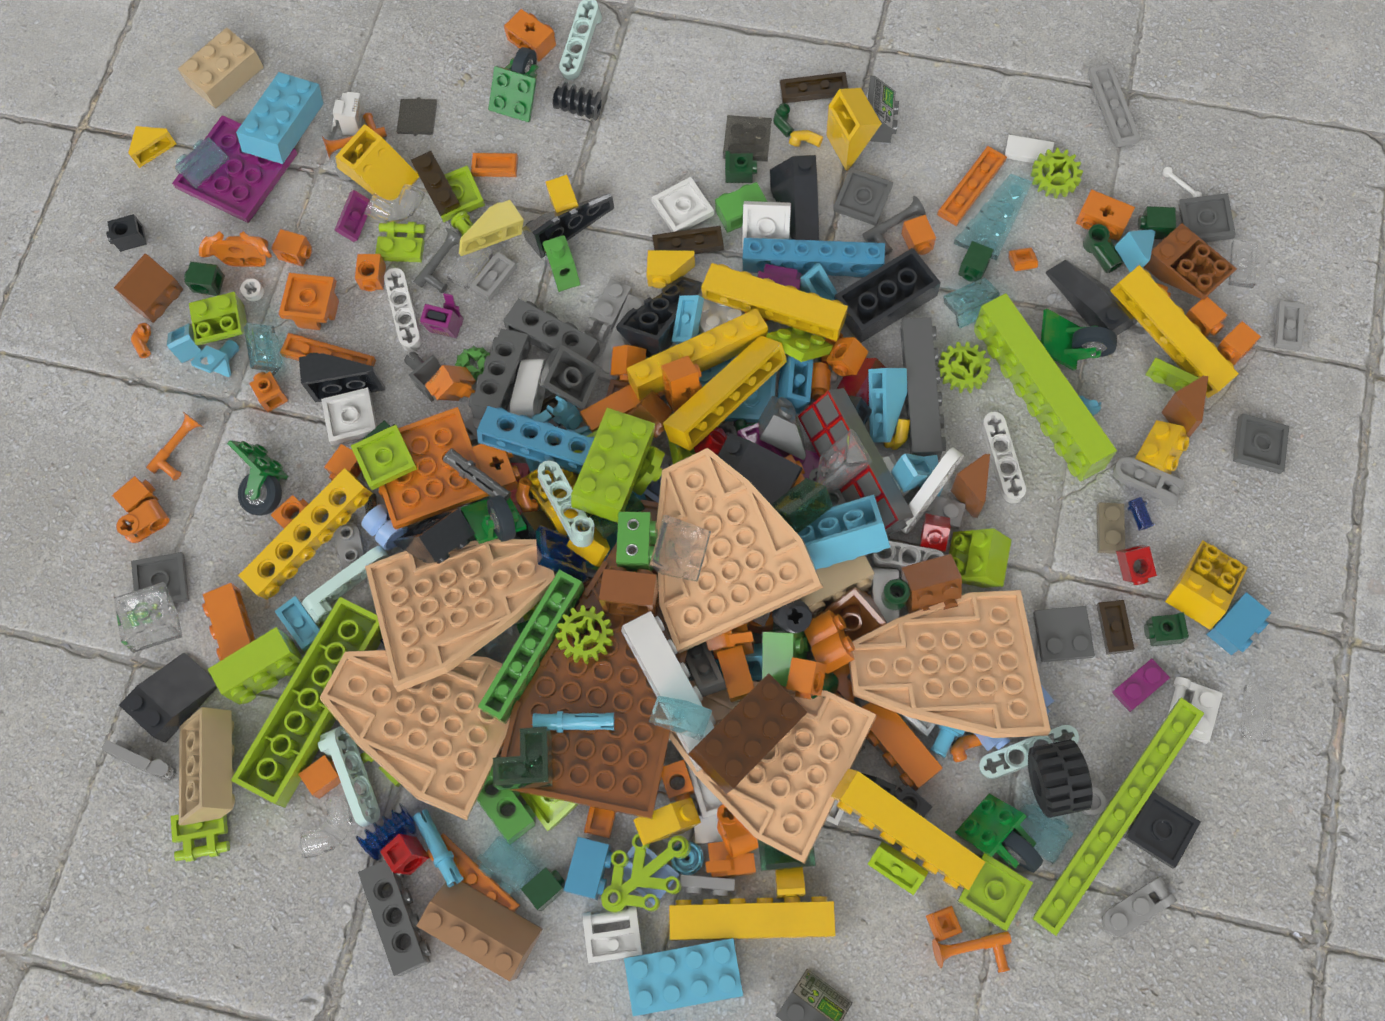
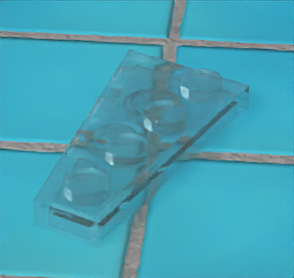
[953,174,1032,261]

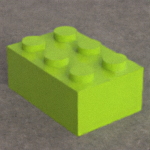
[208,627,303,705]

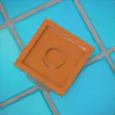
[279,273,339,330]

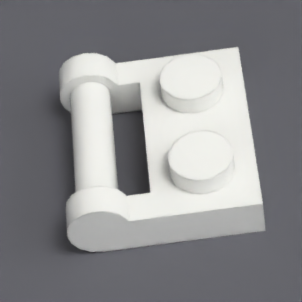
[1163,677,1223,744]
[583,906,643,964]

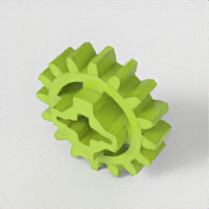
[1030,148,1083,199]
[937,341,991,393]
[556,605,614,664]

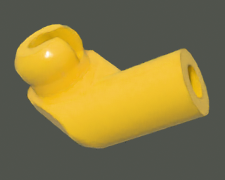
[789,130,823,147]
[884,418,910,450]

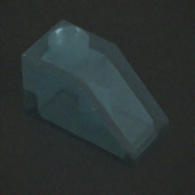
[649,696,712,741]

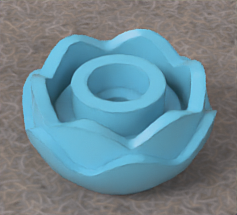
[1079,395,1102,416]
[671,841,704,875]

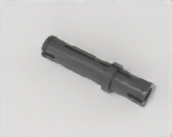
[443,449,511,502]

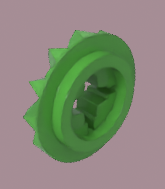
[455,345,490,382]

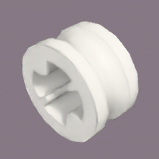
[240,279,264,302]

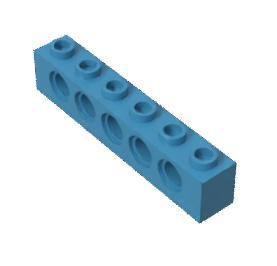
[742,238,885,277]
[477,406,595,474]

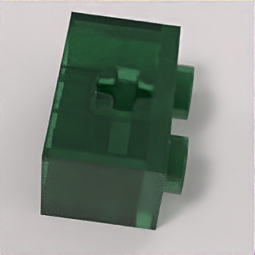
[771,478,833,534]

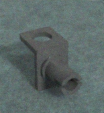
[404,352,441,402]

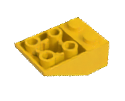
[826,88,882,171]
[335,124,419,209]
[523,469,591,538]
[1165,540,1248,630]

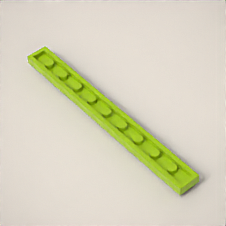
[1031,697,1204,936]

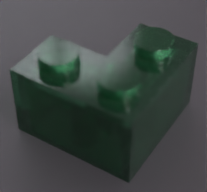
[493,727,553,790]

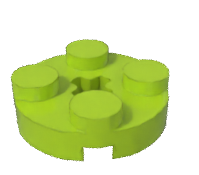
[633,446,665,495]

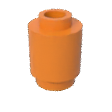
[811,362,831,400]

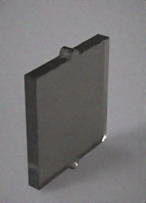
[396,97,437,136]

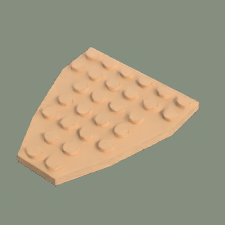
[656,448,824,653]
[365,539,555,692]
[849,590,1051,738]
[320,650,511,820]
[669,680,877,864]

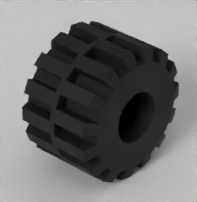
[1028,739,1093,818]

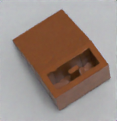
[1144,223,1237,300]

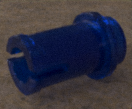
[1127,497,1154,531]

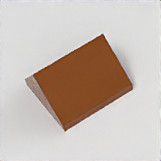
[1161,375,1208,438]
[951,454,990,518]
[815,587,887,641]

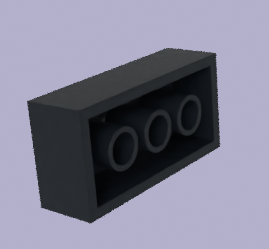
[834,248,941,343]

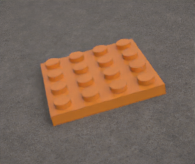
[380,407,490,530]

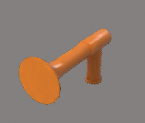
[322,112,387,159]
[146,412,203,481]
[932,931,1012,973]

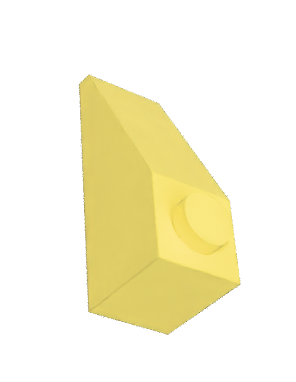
[459,200,524,256]

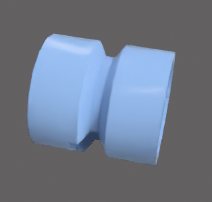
[362,504,409,551]

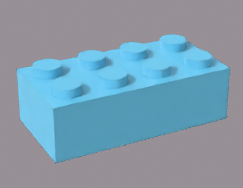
[236,72,323,164]
[786,495,890,570]
[624,938,743,1016]

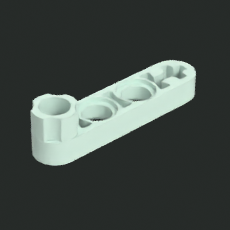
[559,0,602,80]
[538,461,594,548]
[302,546,389,624]
[979,725,1079,779]
[318,726,380,827]

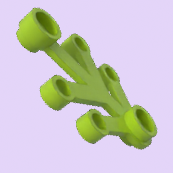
[601,834,691,912]

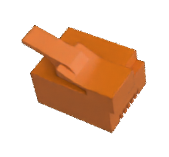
[425,365,476,401]
[706,622,754,661]
[705,841,756,878]

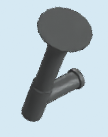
[862,196,926,256]
[413,228,461,293]

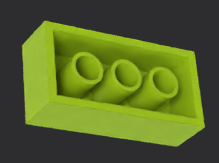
[571,408,655,523]

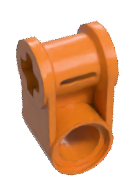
[116,499,170,543]
[717,804,758,859]

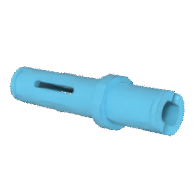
[532,711,615,733]
[413,809,464,887]

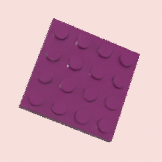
[172,115,298,223]

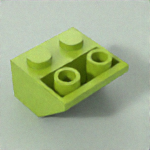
[189,291,248,346]
[949,528,1012,588]

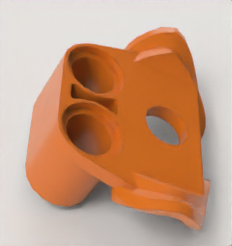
[199,231,272,267]

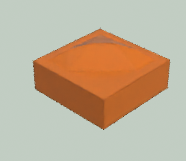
[1008,248,1038,271]
[926,906,963,942]

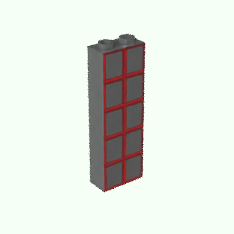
[797,388,914,539]

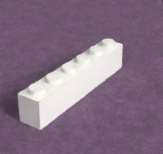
[621,611,716,772]

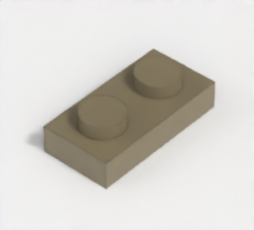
[1097,502,1126,554]

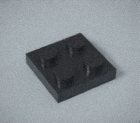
[1124,792,1201,869]

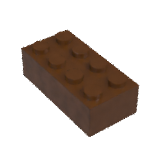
[688,673,807,794]

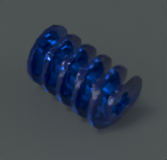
[356,803,417,861]

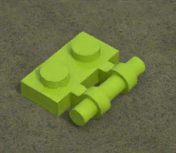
[375,221,426,262]
[170,814,230,862]

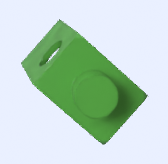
[543,236,580,292]

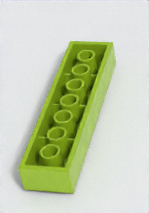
[974,293,1117,482]
[231,597,382,808]

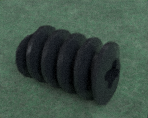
[552,82,602,121]
[772,599,812,633]

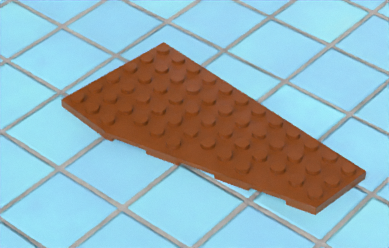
[494,500,688,819]

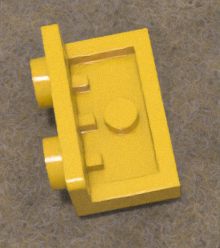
[1135,420,1189,474]

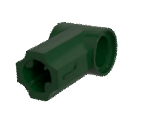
[1083,224,1124,273]

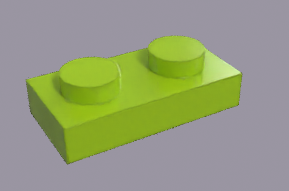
[1145,357,1199,392]
[867,841,929,896]

